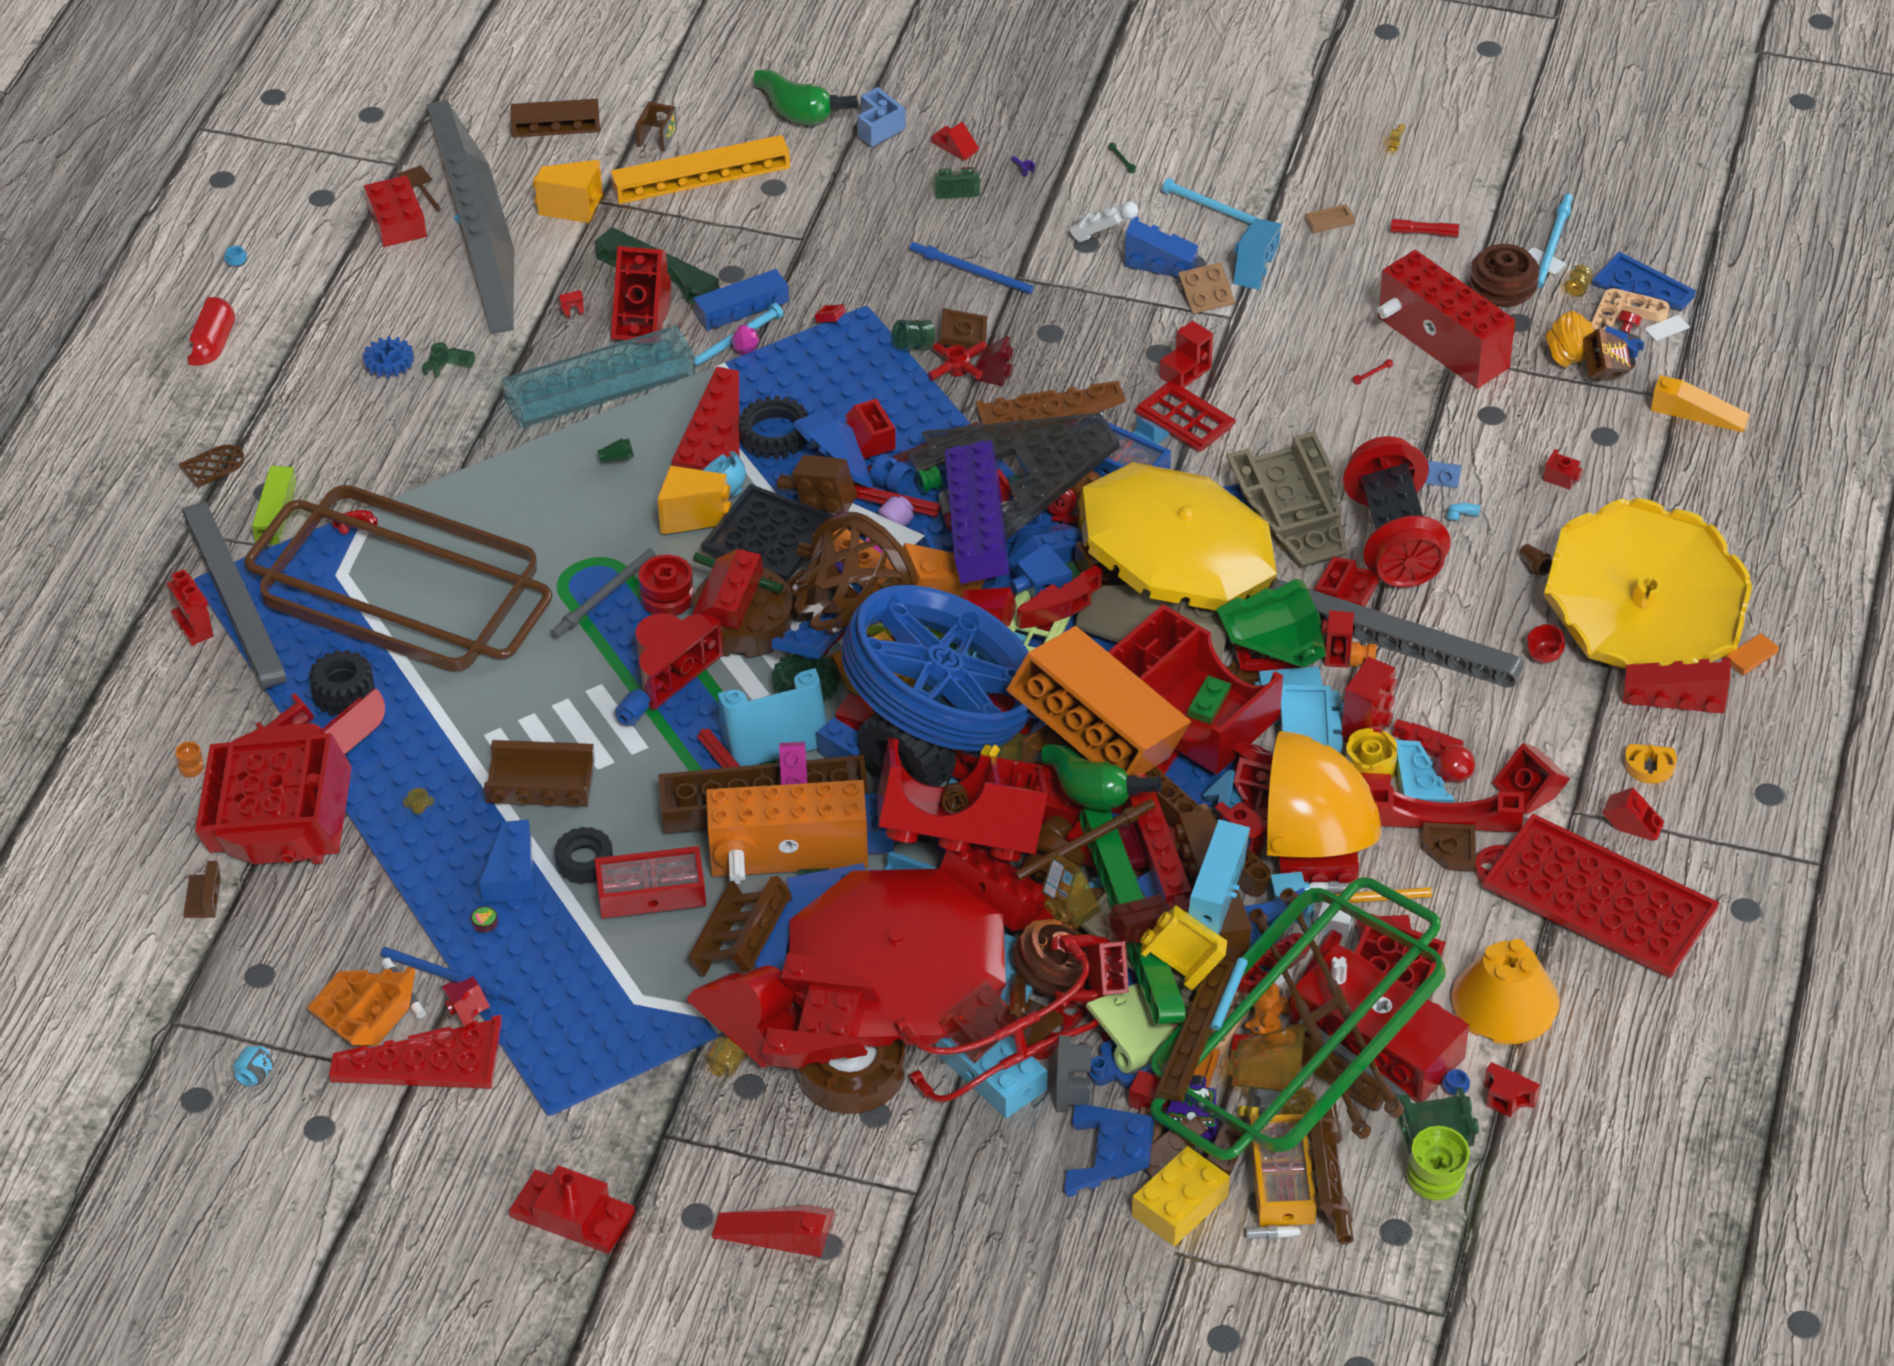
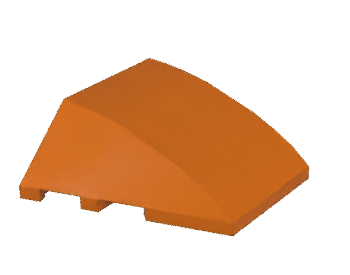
[307,968,415,1045]

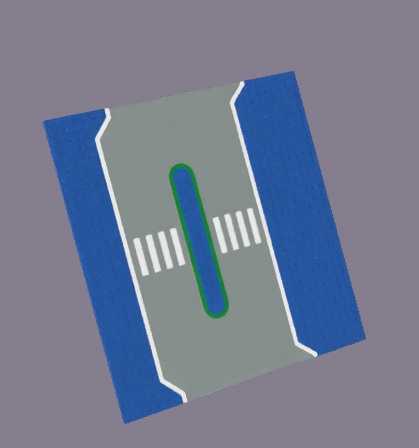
[194,306,1240,1116]

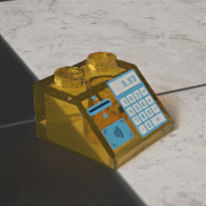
[1041,853,1102,928]

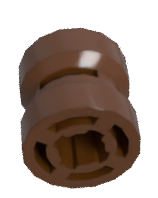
[942,782,968,814]

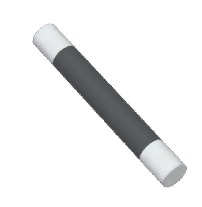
[381,958,426,1019]

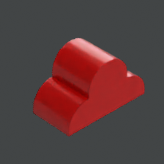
[611,246,671,342]
[636,613,723,710]
[687,965,798,1068]

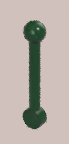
[1108,142,1136,173]

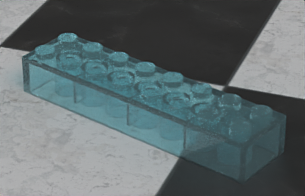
[502,325,696,428]

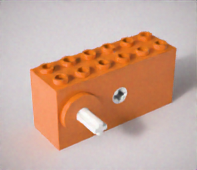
[706,780,868,884]

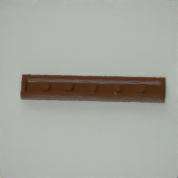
[1155,960,1236,1102]

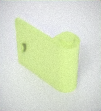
[1086,983,1175,1073]

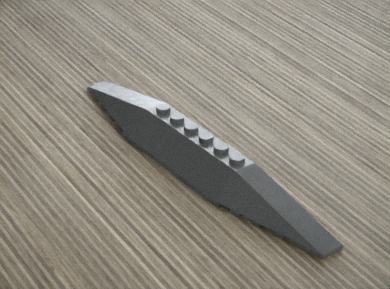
[426,100,515,334]

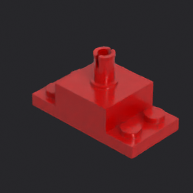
[509,1165,635,1254]

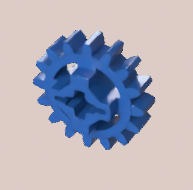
[363,336,414,378]

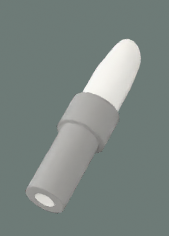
[1309,881,1358,894]
[1246,1225,1301,1239]

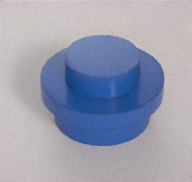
[1443,1069,1470,1095]

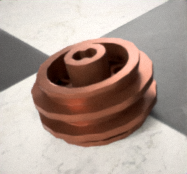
[1470,243,1540,307]
[1012,919,1088,997]

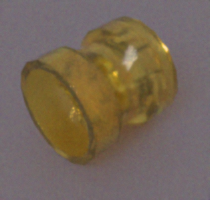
[1564,265,1593,297]

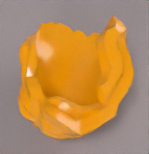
[1545,310,1594,367]

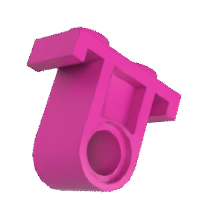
[779,741,807,785]

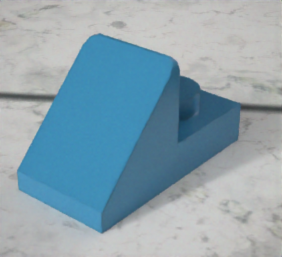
[1133,416,1169,444]
[1203,770,1242,820]

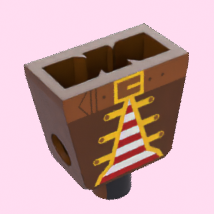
[1583,328,1636,380]

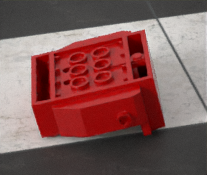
[195,723,352,864]

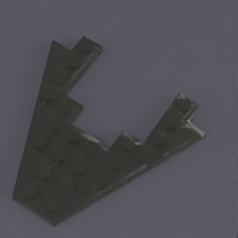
[907,413,1120,540]

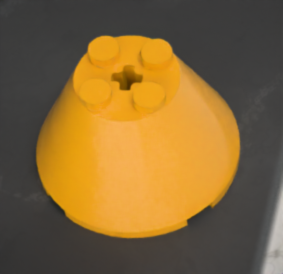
[1451,938,1559,1044]

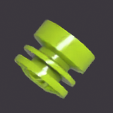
[1406,1126,1470,1201]

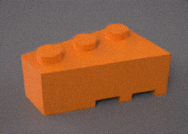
[903,543,985,597]

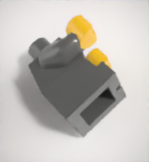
[1237,1088,1282,1117]

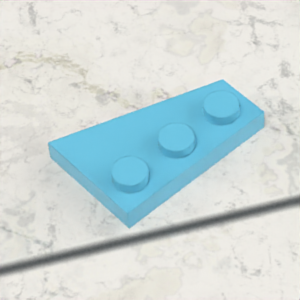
[1395,740,1455,803]

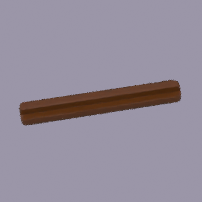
[1009,972,1026,1018]

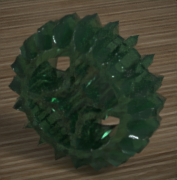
[772,652,840,702]

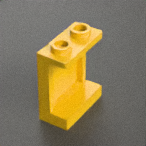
[1140,905,1227,990]

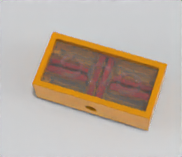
[1249,1114,1317,1227]

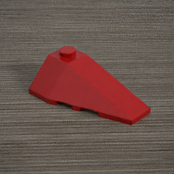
[712,1205,834,1258]

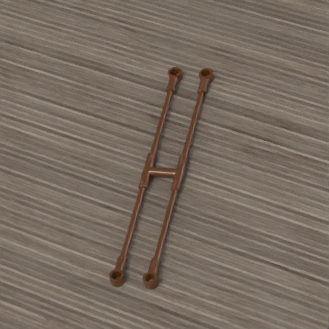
[1249,888,1404,1139]

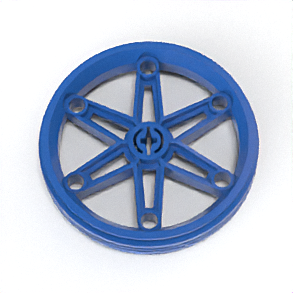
[841,585,1032,751]

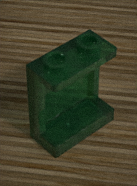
[1397,1087,1479,1155]

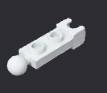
[1069,202,1139,242]

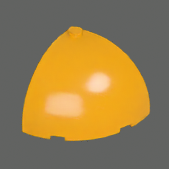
[1267,731,1381,857]

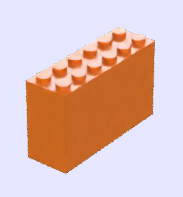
[1006,626,1191,777]

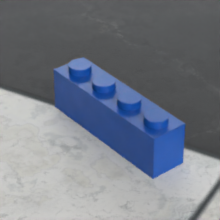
[694,269,789,331]

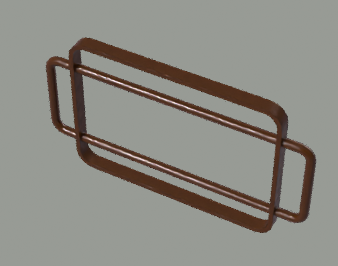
[244,485,553,672]

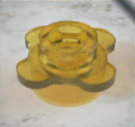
[403,788,434,814]

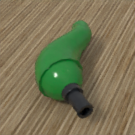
[754,69,858,126]
[1042,744,1162,812]

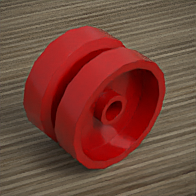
[638,554,694,616]

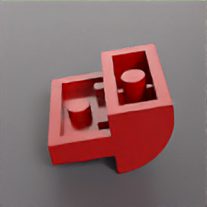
[1315,556,1381,607]

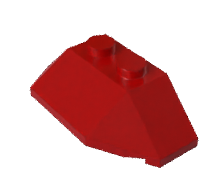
[1233,758,1272,820]

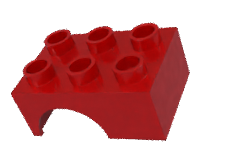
[1108,604,1283,774]
[877,737,1048,861]

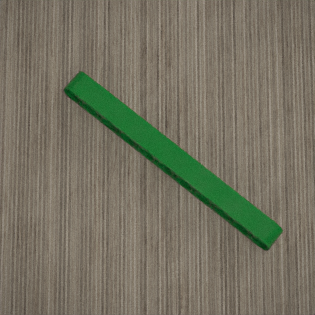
[1080,808,1185,1025]

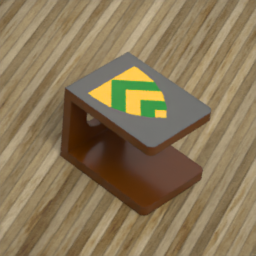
[635,101,677,152]

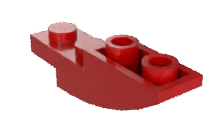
[1017,565,1102,629]

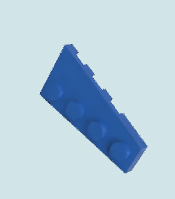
[1592,251,1695,311]

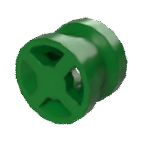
[916,466,943,494]

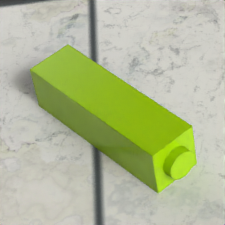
[252,466,297,545]

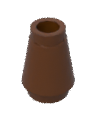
[1519,544,1552,576]

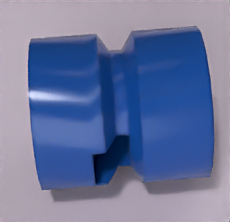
[870,454,915,495]

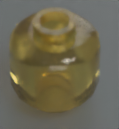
[705,1035,745,1077]

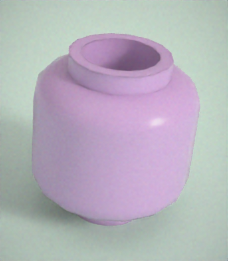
[878,496,914,526]

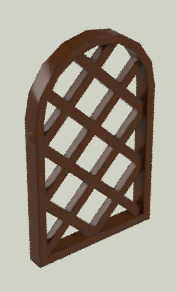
[179,444,245,488]

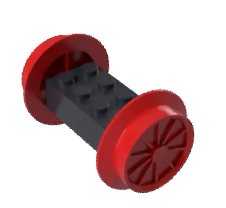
[1343,436,1451,587]

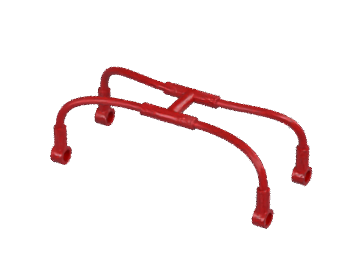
[894,934,1099,1102]

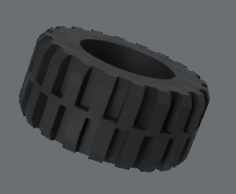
[858,712,956,787]

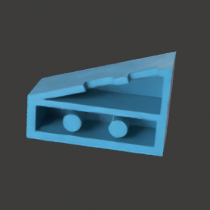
[1234,218,1282,290]

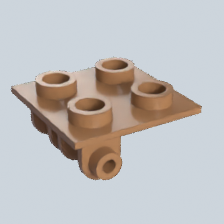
[1178,262,1236,314]

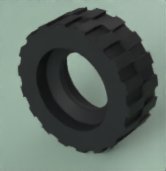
[555,827,613,884]

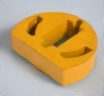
[1624,743,1677,784]

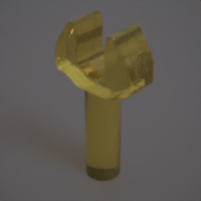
[1388,124,1406,152]

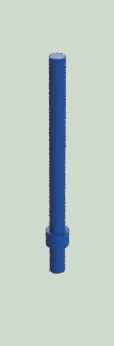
[909,242,1034,294]
[381,947,520,1003]

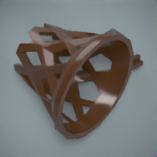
[791,511,917,634]

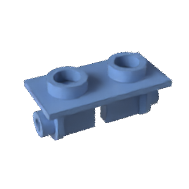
[1425,460,1461,488]

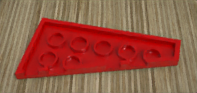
[329,1015,502,1089]

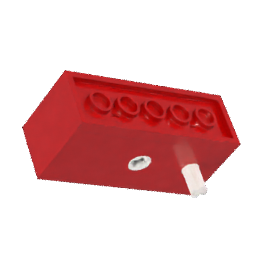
[1377,249,1515,389]
[1289,943,1469,1105]

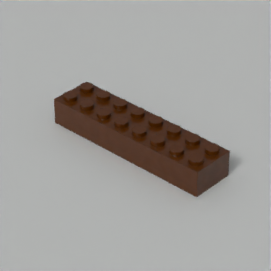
[658,755,869,833]

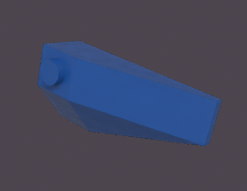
[793,409,873,488]

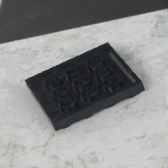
[701,484,833,582]

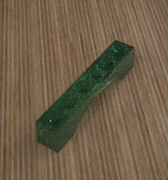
[595,227,720,306]

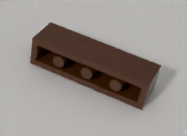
[511,99,600,138]

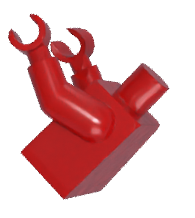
[1051,934,1129,1006]

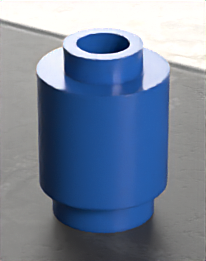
[615,689,650,726]

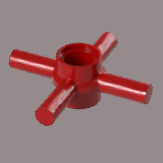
[927,341,987,381]

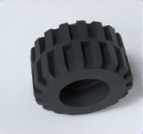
[309,650,375,716]

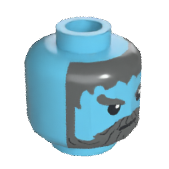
[233,1046,274,1087]

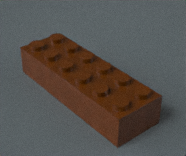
[1174,809,1252,963]

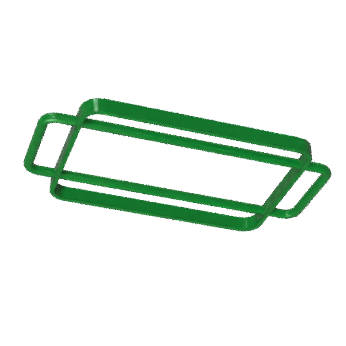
[1150,877,1446,1160]

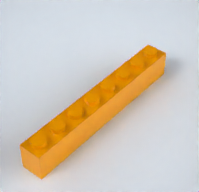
[611,135,790,204]

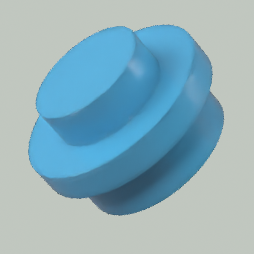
[224,245,247,266]

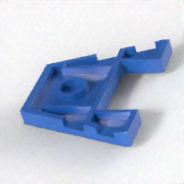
[1064,1105,1154,1197]

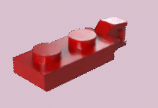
[1392,719,1464,758]

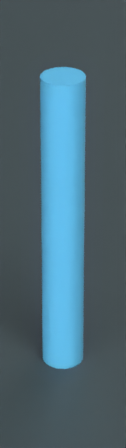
[1210,958,1248,1031]

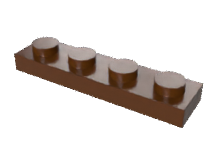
[1286,1033,1392,1111]

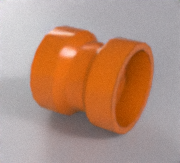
[1350,642,1377,667]
[175,741,204,777]

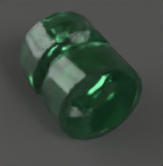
[892,320,935,350]

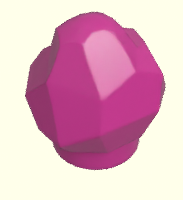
[731,325,759,356]

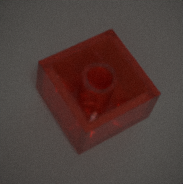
[939,980,1019,1064]

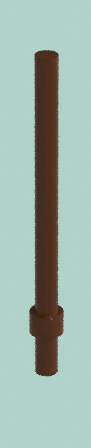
[1015,799,1156,881]

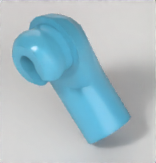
[1447,502,1481,521]

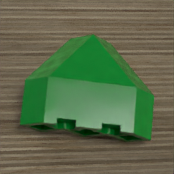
[1216,579,1326,667]

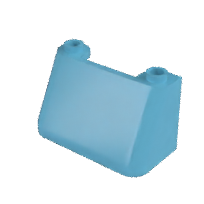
[718,668,827,766]

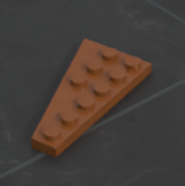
[975,381,1126,450]

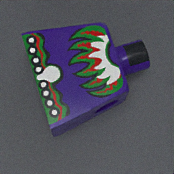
[1164,1075,1217,1141]

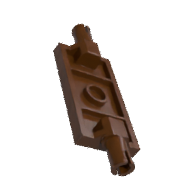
[1307,1102,1354,1245]

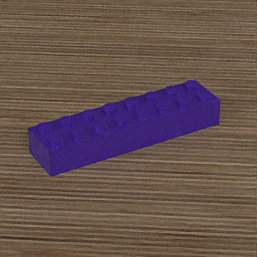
[945,440,1010,584]

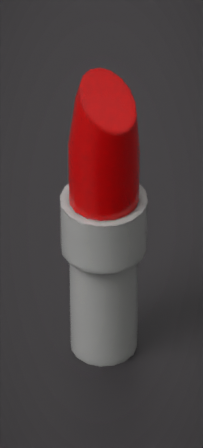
[939,491,952,532]

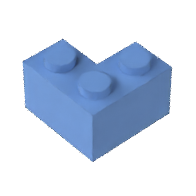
[857,87,906,147]

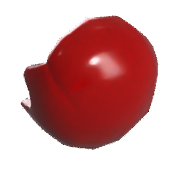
[1527,624,1565,663]
[1433,745,1476,784]

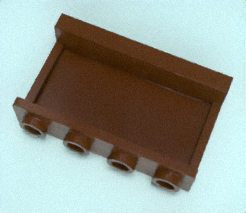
[484,740,595,807]

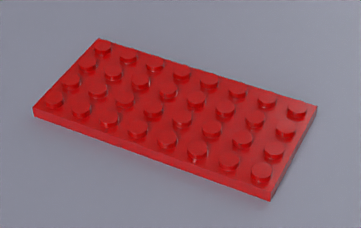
[1482,813,1720,978]

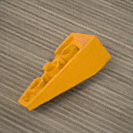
[1651,375,1749,433]

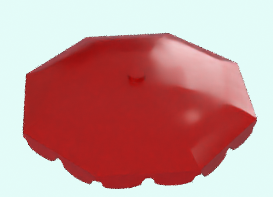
[789,869,1006,1047]

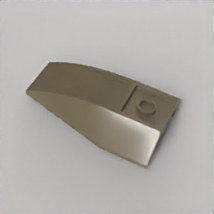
[1076,584,1227,662]

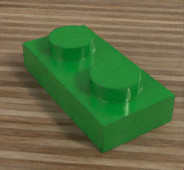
[1188,675,1231,725]

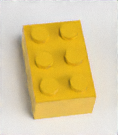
[1132,1146,1230,1247]

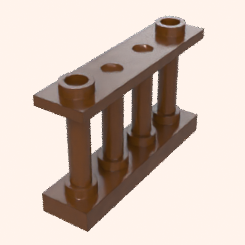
[688,876,792,976]

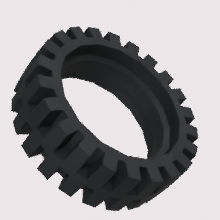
[739,396,808,459]

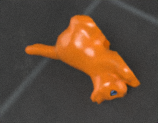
[1245,982,1290,1039]

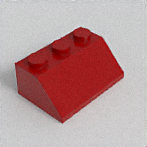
[692,549,764,630]

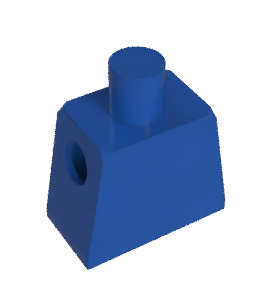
[1010,544,1072,597]

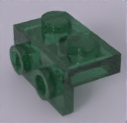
[934,167,980,199]

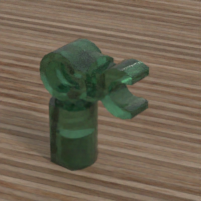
[422,342,475,378]

